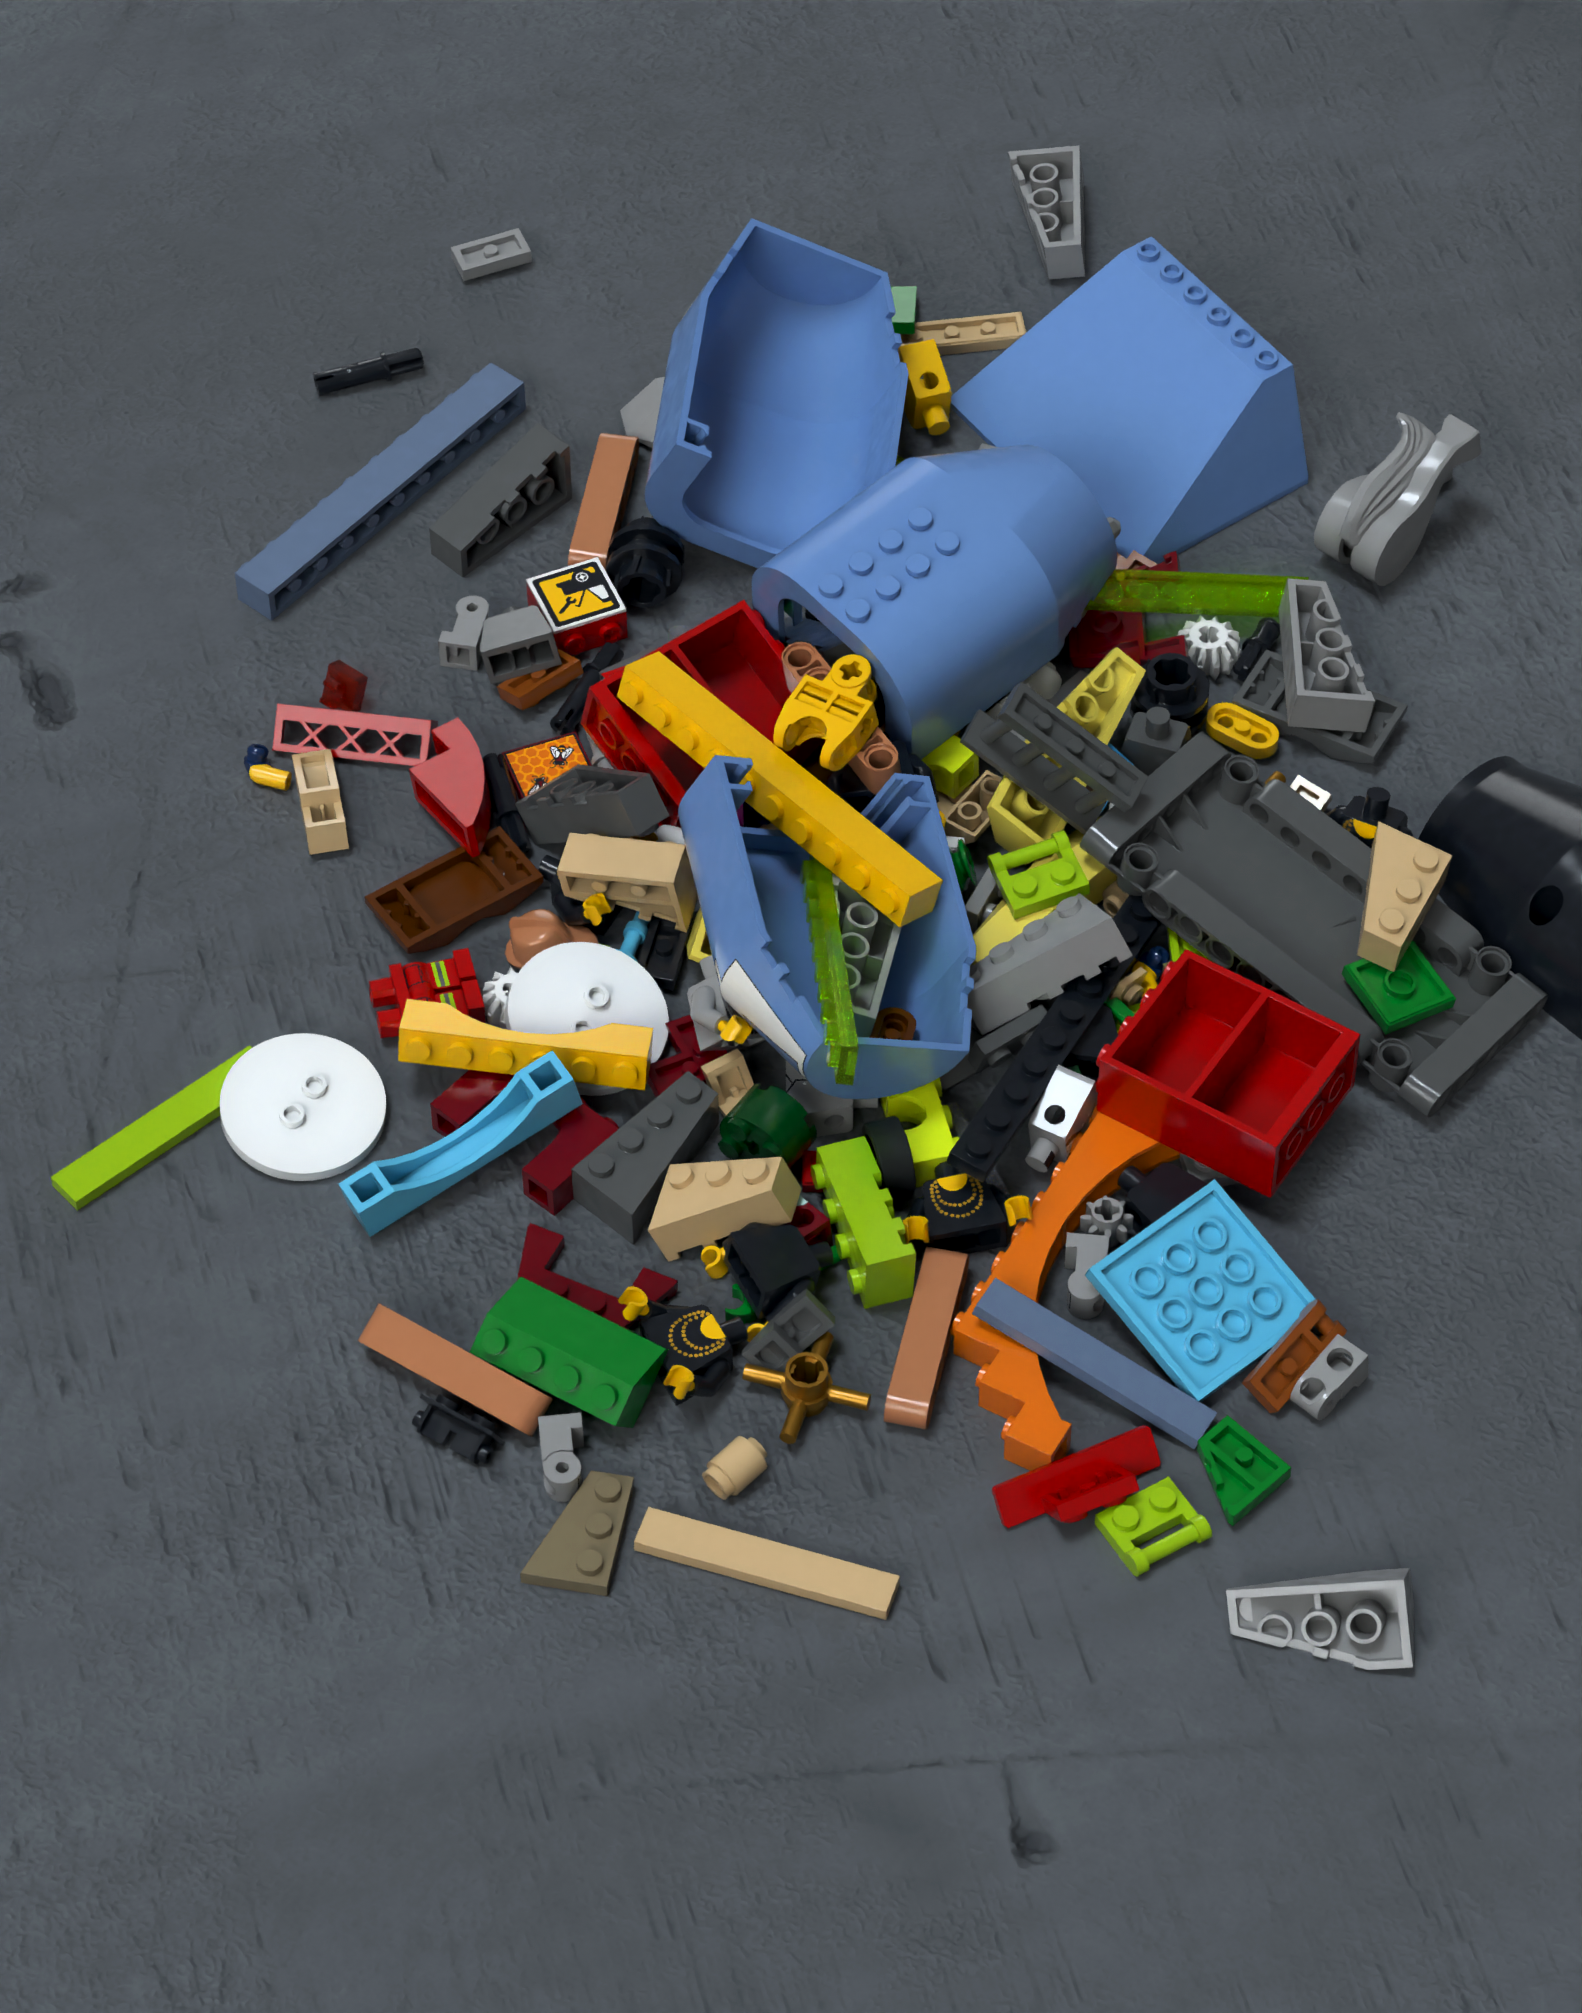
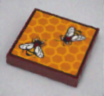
[501,731,592,800]

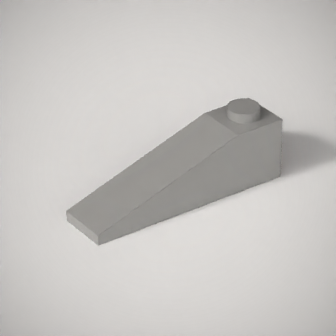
[1226,1568,1414,1670]

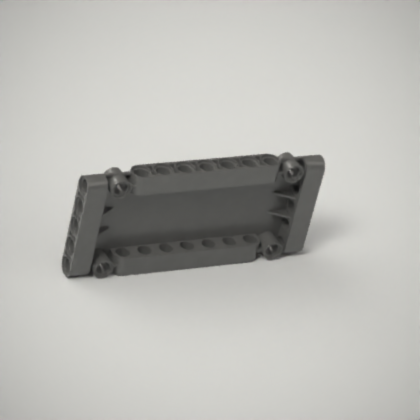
[1080,732,1549,1118]

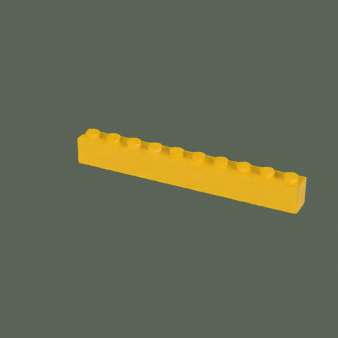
[617,651,943,927]

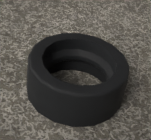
[862,1116,916,1198]

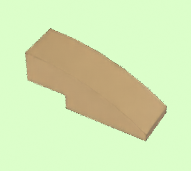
[292,749,349,855]

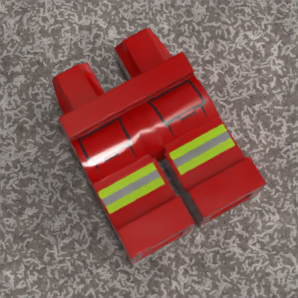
[369,948,485,1038]

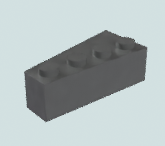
[571,1071,719,1245]

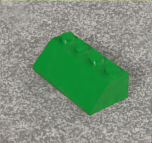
[469,1277,669,1428]

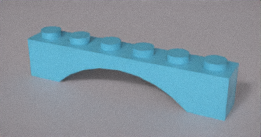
[339,1050,583,1237]

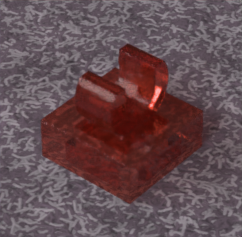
[319,660,368,712]

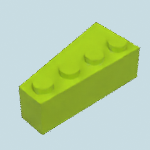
[810,1136,916,1309]

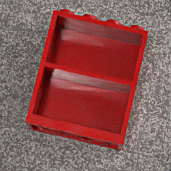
[580,600,826,827]
[1096,949,1361,1198]

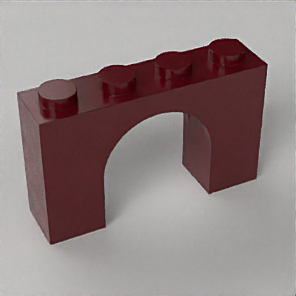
[430,1070,619,1216]

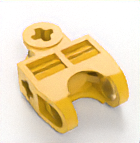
[773,654,879,771]

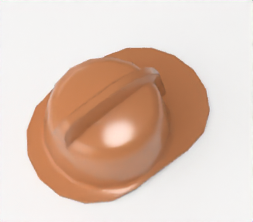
[505,909,599,969]

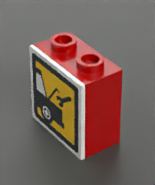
[526,557,628,655]

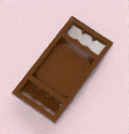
[364,826,544,954]

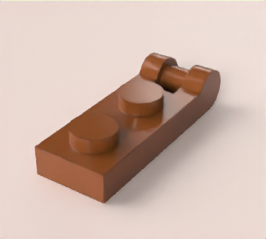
[1242,1299,1347,1414]

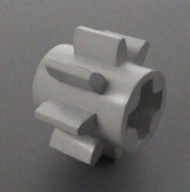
[1080,1195,1133,1249]

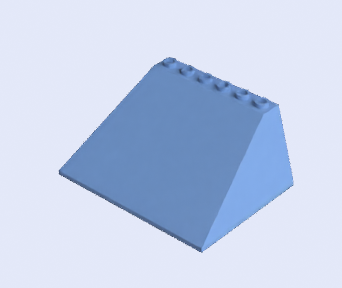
[950,236,1308,564]

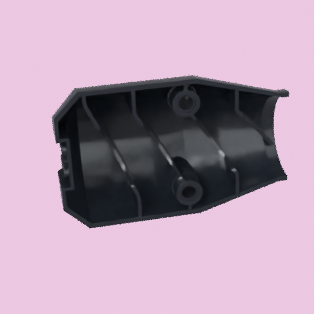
[1418,756,1582,1040]

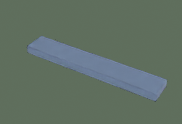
[972,1278,1217,1450]

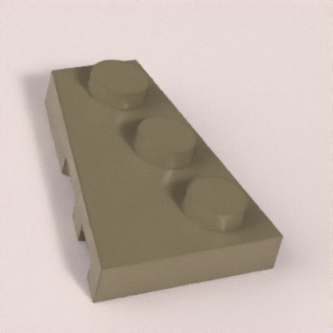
[520,1470,634,1596]

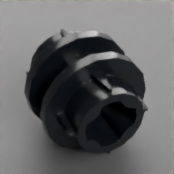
[606,516,685,609]
[1130,653,1210,736]

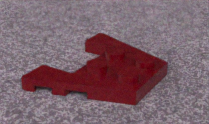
[1069,551,1189,668]
[517,1223,678,1329]

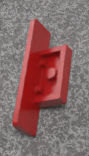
[992,1425,1161,1528]

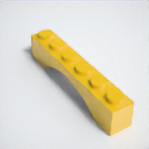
[398,999,653,1090]

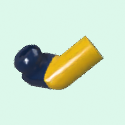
[244,744,292,791]
[1132,946,1170,999]

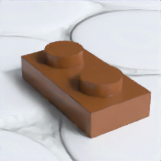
[497,649,584,711]

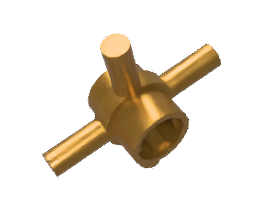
[742,1332,871,1444]

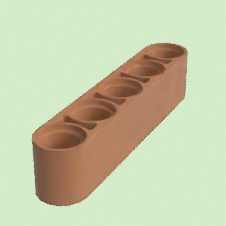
[568,433,639,571]
[781,642,901,795]
[884,1247,970,1430]
[357,1303,553,1437]

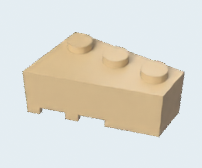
[1357,821,1452,972]
[557,833,698,933]
[648,1157,802,1262]

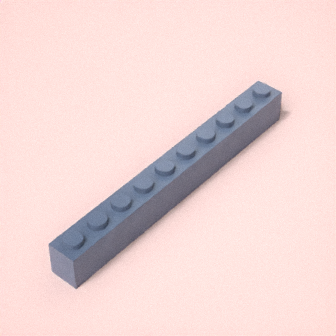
[235,363,526,621]

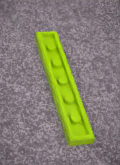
[51,1045,252,1211]

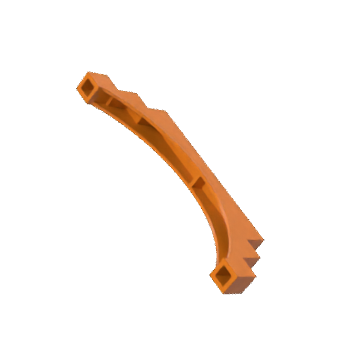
[950,1105,1180,1471]

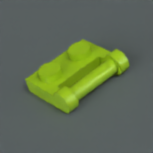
[987,830,1090,920]
[1095,1476,1212,1577]

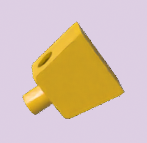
[898,339,952,435]

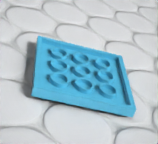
[1085,1179,1315,1402]

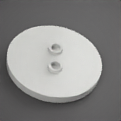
[505,942,669,1096]
[220,1033,386,1181]

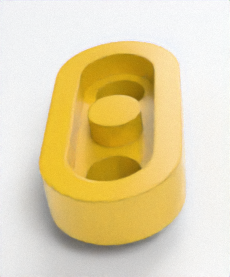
[1206,702,1279,759]

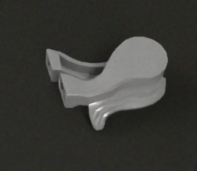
[1314,412,1481,586]

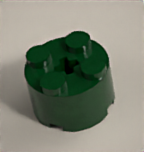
[718,1084,817,1170]

